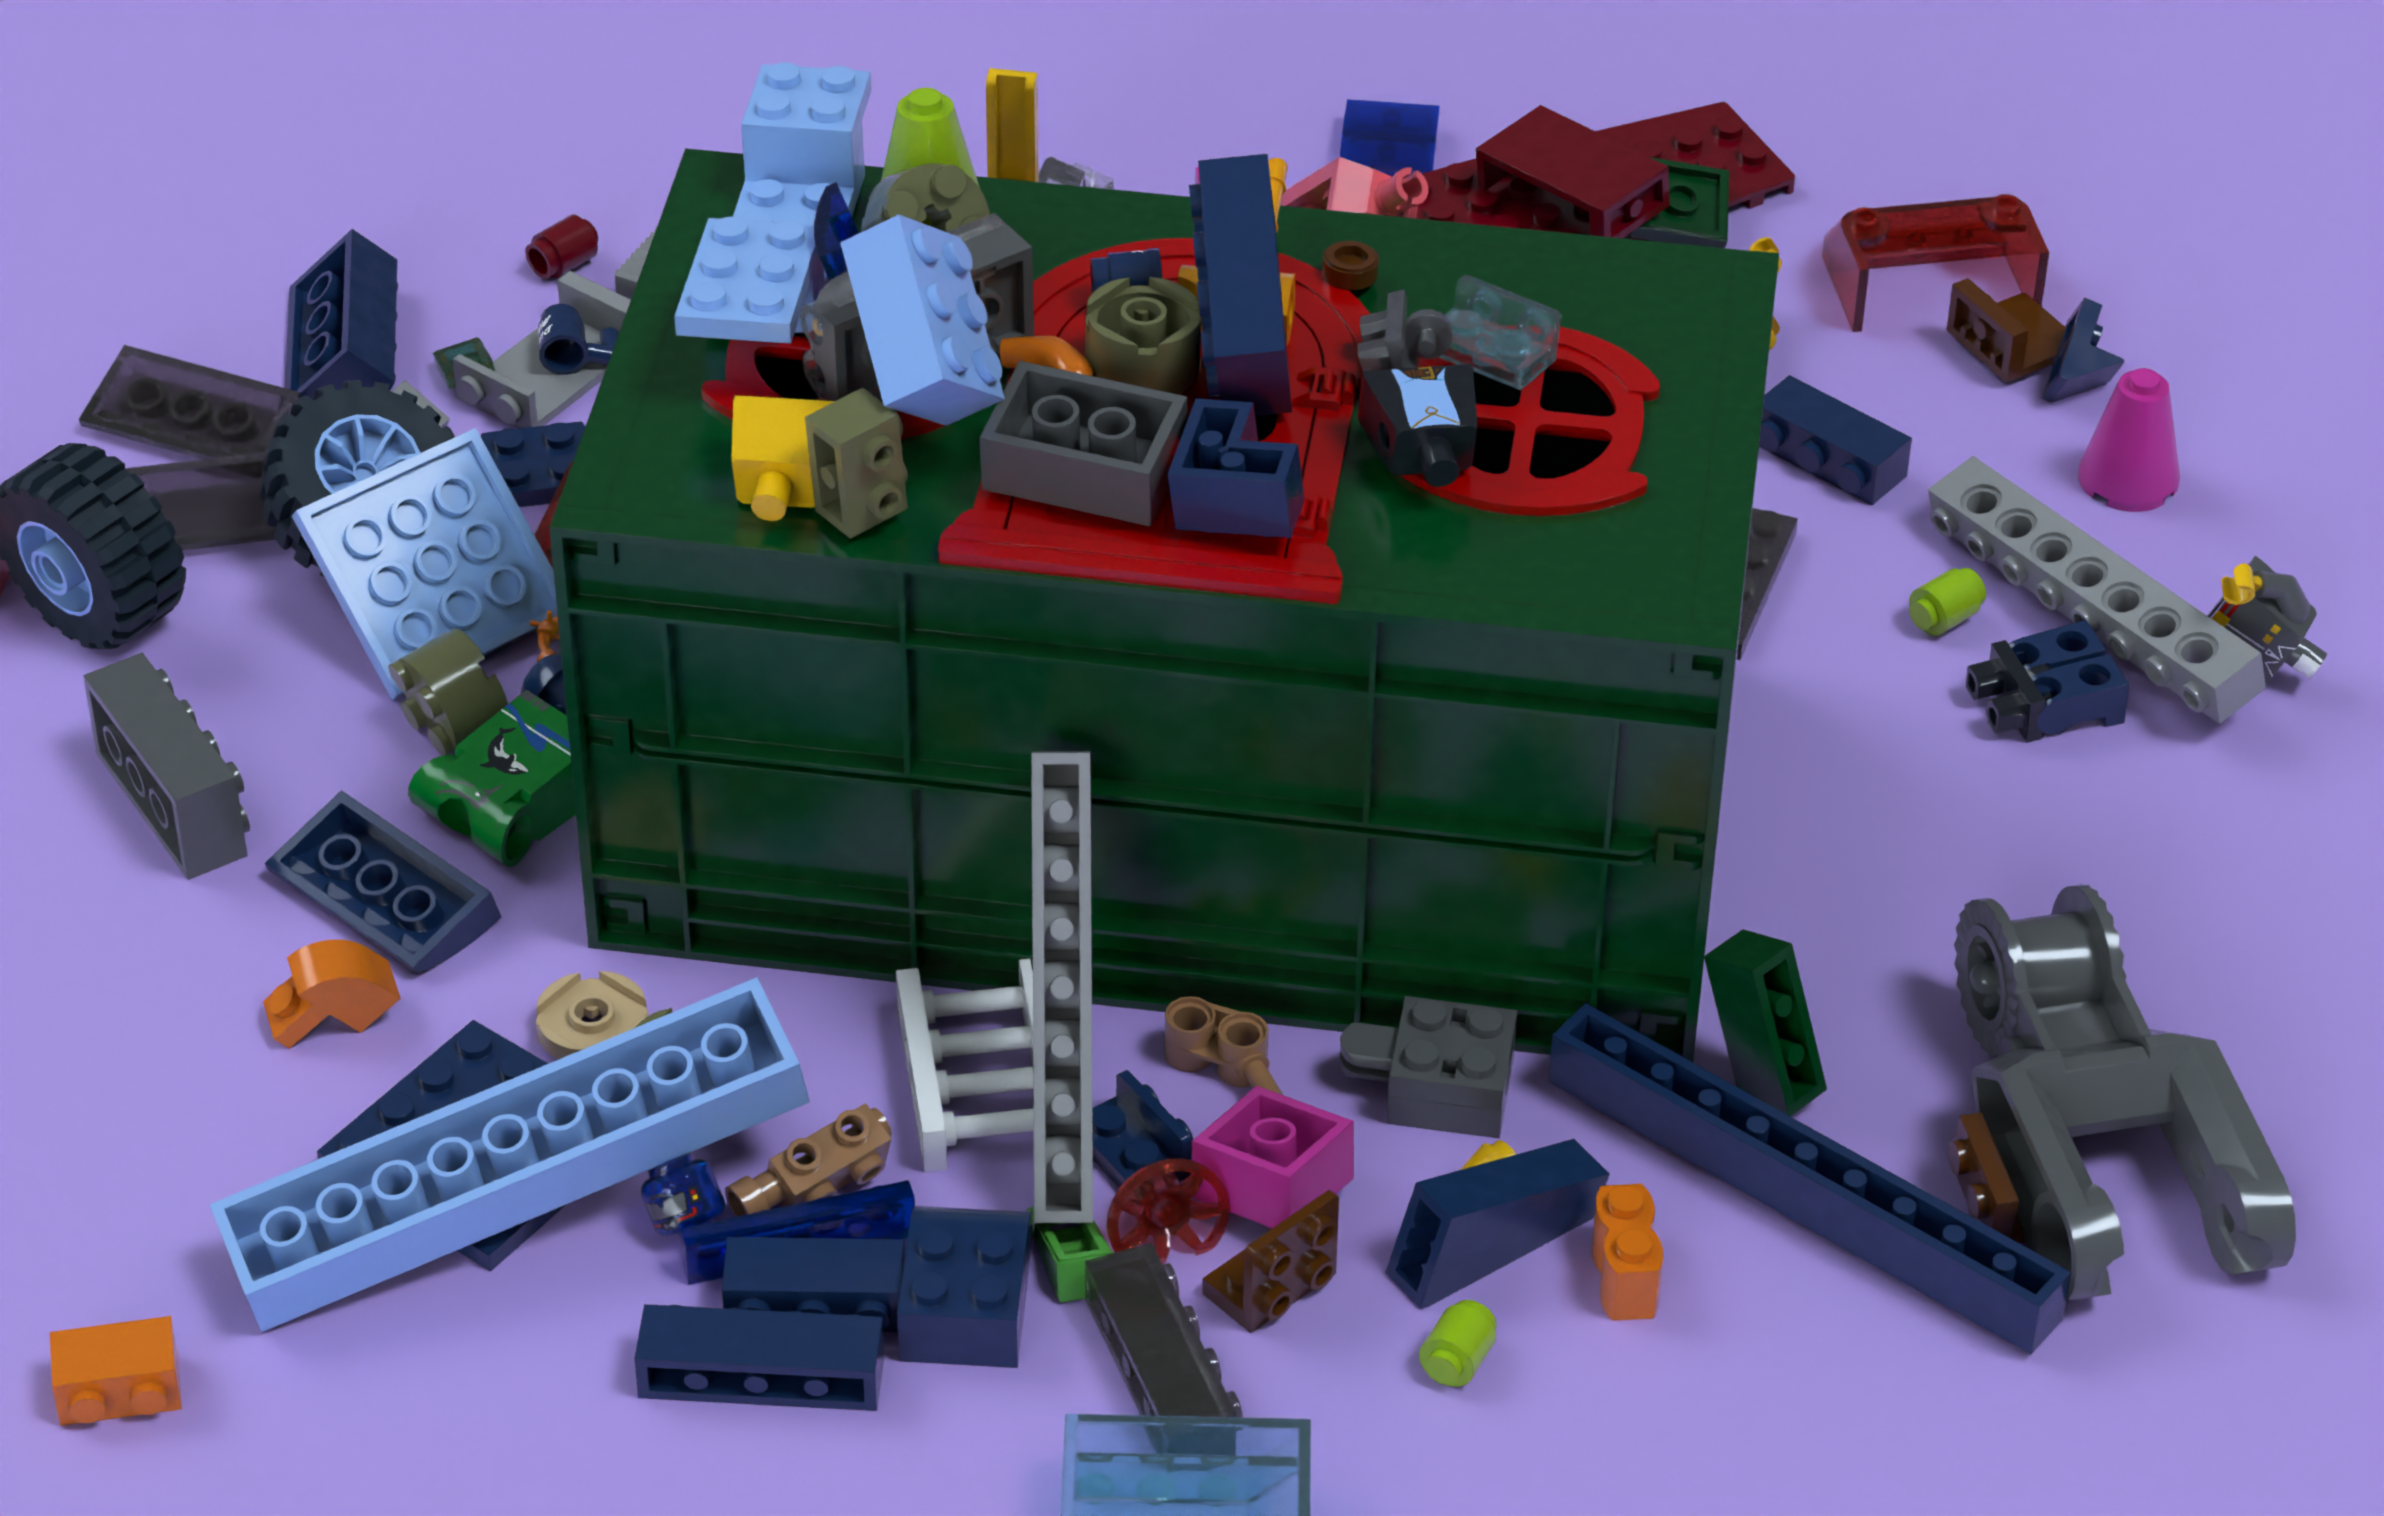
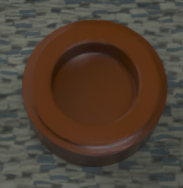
[1322,241,1379,290]

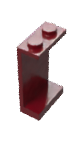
[1476,105,1670,238]

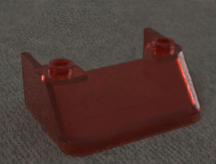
[1822,194,2050,332]

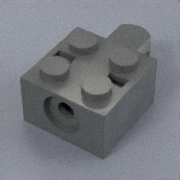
[1339,996,1518,1139]

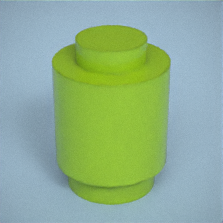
[1909,568,1986,636]
[1419,1300,1497,1387]

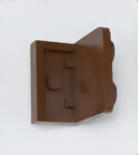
[1948,1112,2025,1243]

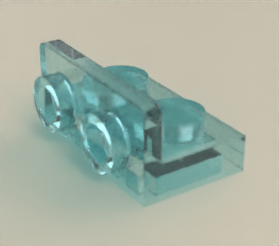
[1439,275,1561,390]

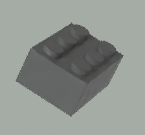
[979,361,1188,527]

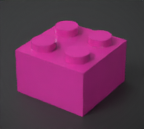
[1192,1086,1354,1229]

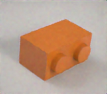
[49,1316,182,1426]

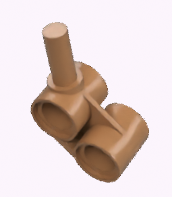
[1164,996,1283,1095]

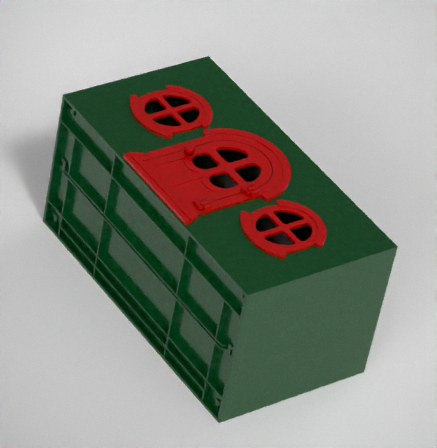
[549,148,1779,1062]

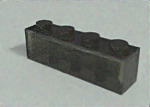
[1085,1243,1243,1472]

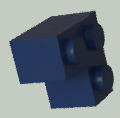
[1167,399,1305,538]

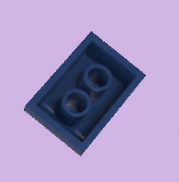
[897,1206,1033,1368]

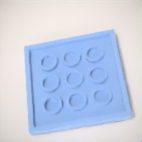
[292,428,557,700]

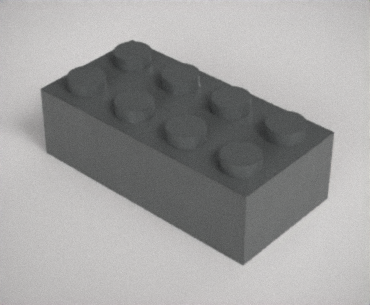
[83,652,250,880]

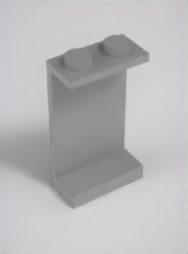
[453,271,631,429]

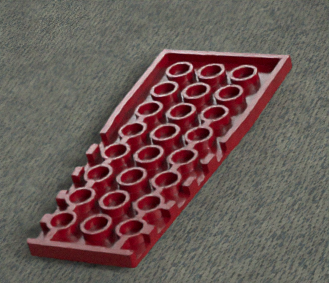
[1416,102,1795,241]

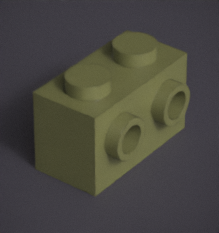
[805,387,908,539]

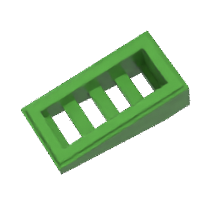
[1027,1207,1115,1302]

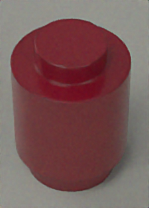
[525,214,599,279]

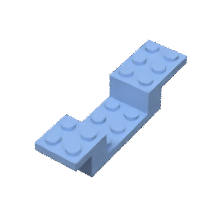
[674,62,872,344]

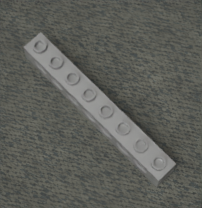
[1928,456,2266,724]
[1031,751,1093,1223]

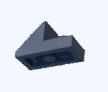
[2042,297,2124,403]

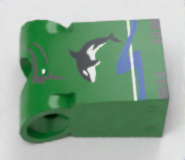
[408,690,576,867]

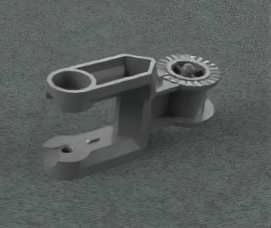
[1954,884,2296,1302]

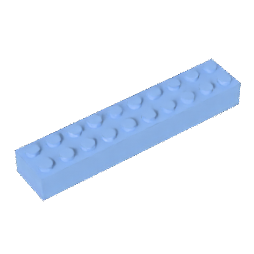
[209,977,810,1332]

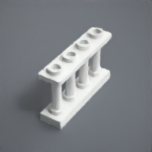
[896,959,1034,1172]

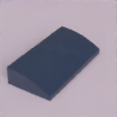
[264,790,502,973]

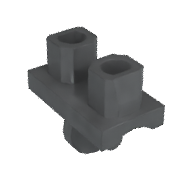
[1357,289,1453,371]

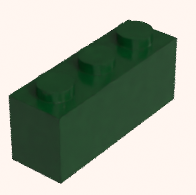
[1704,929,1827,1116]

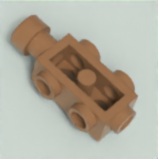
[725,1103,892,1228]

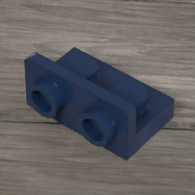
[1092,1070,1194,1205]

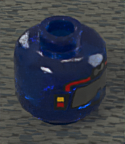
[640,1153,726,1244]

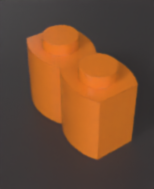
[1592,1183,1663,1321]

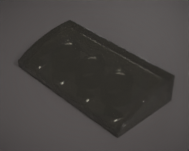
[78,345,302,474]

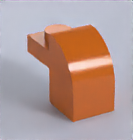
[263,939,401,1049]

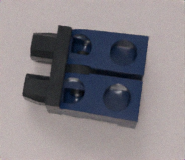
[1966,620,2129,743]

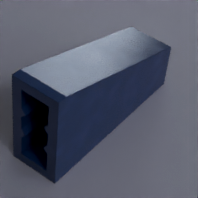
[1385,1139,1610,1309]

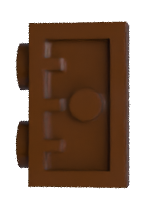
[1946,278,2065,383]
[1202,1190,1339,1333]

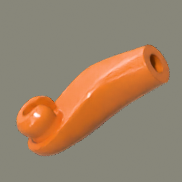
[1000,335,1094,376]

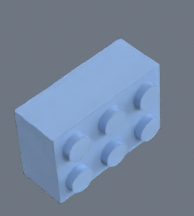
[840,214,1005,426]

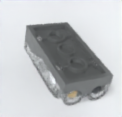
[800,213,1034,402]

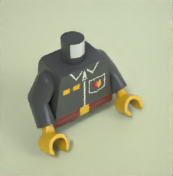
[2207,556,2327,682]

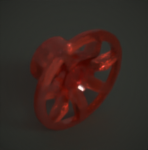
[1106,1158,1230,1268]

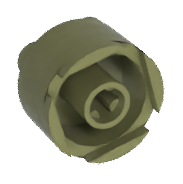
[861,163,992,241]
[1084,277,1201,395]
[388,628,508,755]

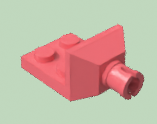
[1281,157,1428,218]

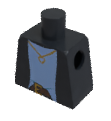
[1357,364,1477,487]

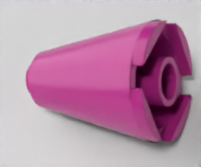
[2078,368,2180,512]

